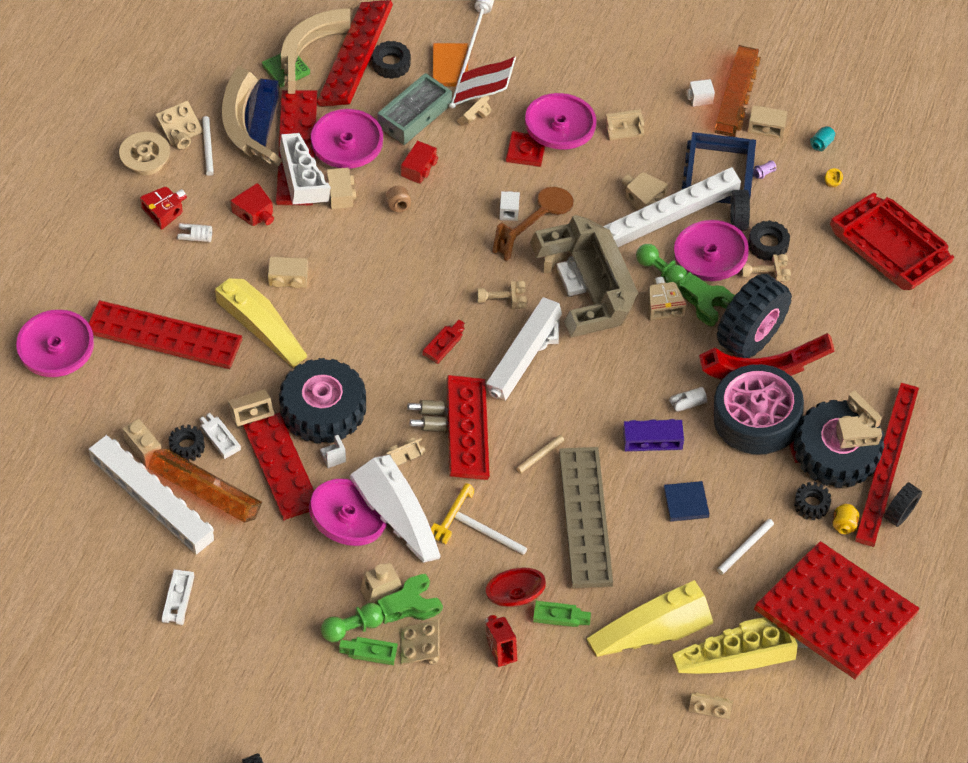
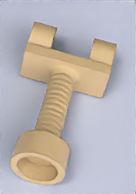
[740,254,791,282]
[477,281,527,309]

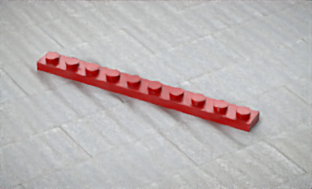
[855,383,919,547]

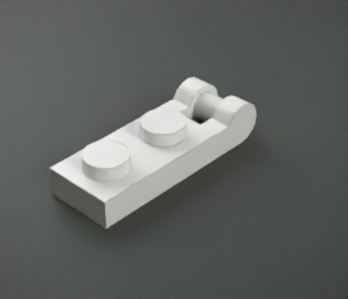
[162,569,194,625]

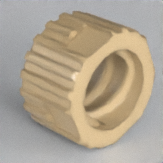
[173,132,191,149]

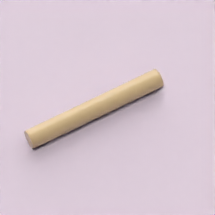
[516,435,564,474]

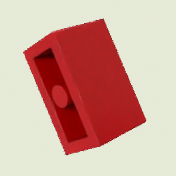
[401,140,438,184]

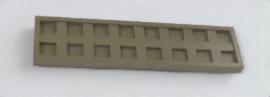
[559,447,613,588]

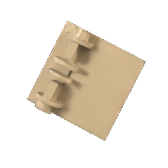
[156,101,203,146]
[401,619,440,665]

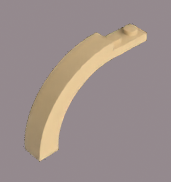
[281,9,350,94]
[222,65,282,166]

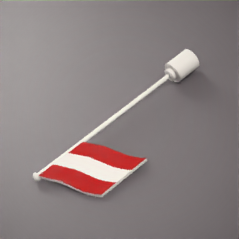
[449,0,516,109]

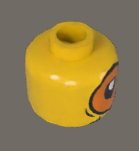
[832,504,859,535]

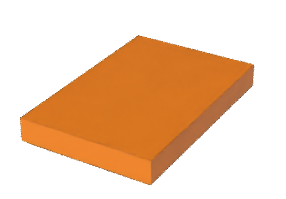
[433,43,468,87]

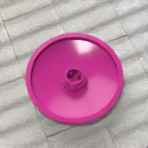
[525,93,596,150]
[311,109,383,169]
[674,220,748,281]
[16,310,94,377]
[309,479,387,546]

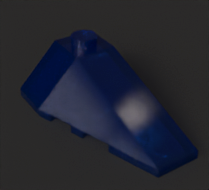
[245,79,279,147]

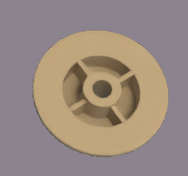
[119,132,170,175]

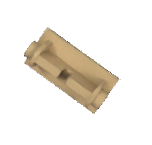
[384,437,426,466]
[689,692,733,719]

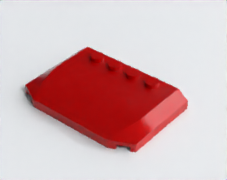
[830,192,954,290]

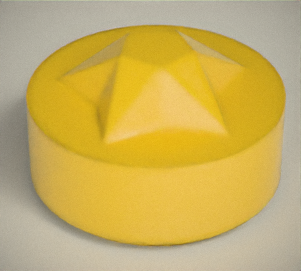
[824,168,843,187]

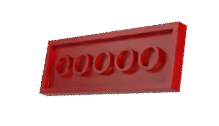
[446,375,490,480]
[243,412,314,521]

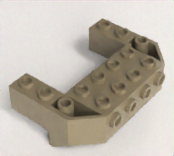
[530,215,638,337]

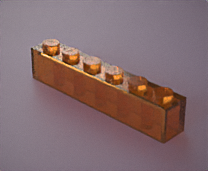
[715,45,761,137]
[147,448,262,523]

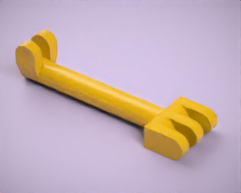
[431,483,474,544]

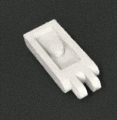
[199,413,241,459]

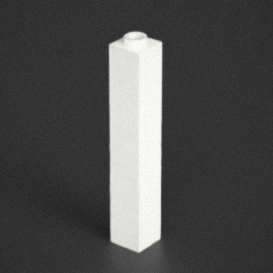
[486,297,562,400]

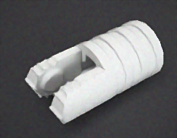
[177,223,212,242]
[669,387,707,412]

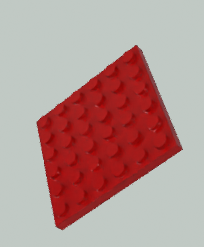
[754,541,920,680]

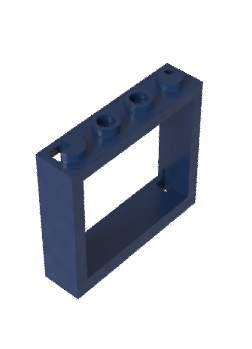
[681,132,756,204]

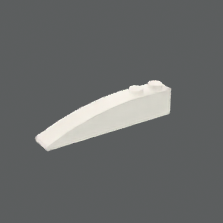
[350,455,441,563]

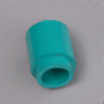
[810,126,835,152]

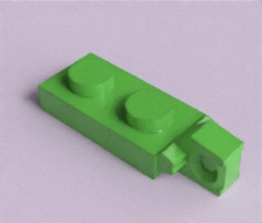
[533,601,591,627]
[339,637,398,665]

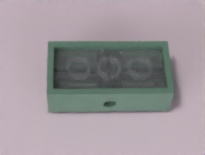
[378,73,452,145]

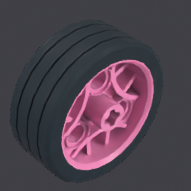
[714,364,804,455]

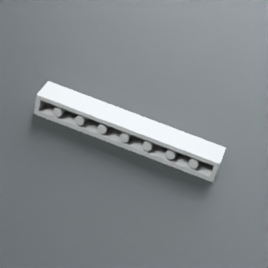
[603,167,741,247]
[89,435,214,555]

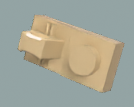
[457,96,492,126]
[847,390,882,428]

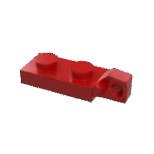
[423,319,465,364]

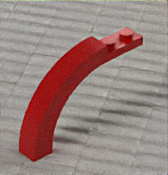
[699,333,835,380]

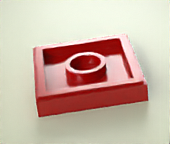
[506,131,546,167]

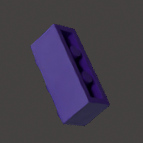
[623,419,684,452]

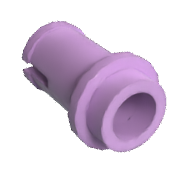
[753,160,777,179]

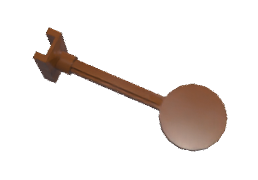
[492,187,574,261]

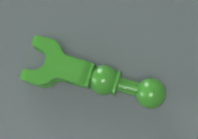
[636,244,735,326]
[320,574,443,642]

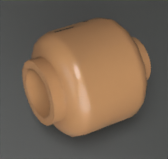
[386,186,412,213]

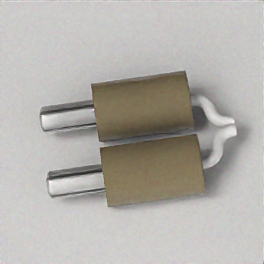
[407,400,448,431]

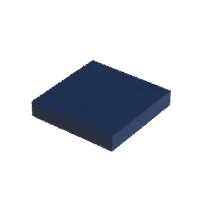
[663,481,710,522]

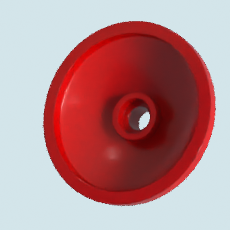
[486,568,546,607]

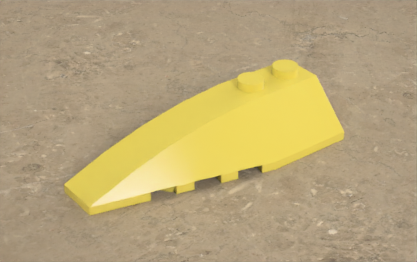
[215,278,307,368]
[587,580,713,657]
[672,617,798,674]

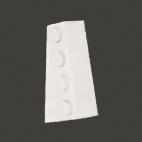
[279,133,331,204]

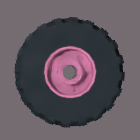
[716,274,792,358]
[279,358,366,444]
[793,400,884,488]

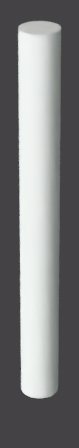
[202,116,214,176]
[455,512,527,555]
[717,519,774,575]

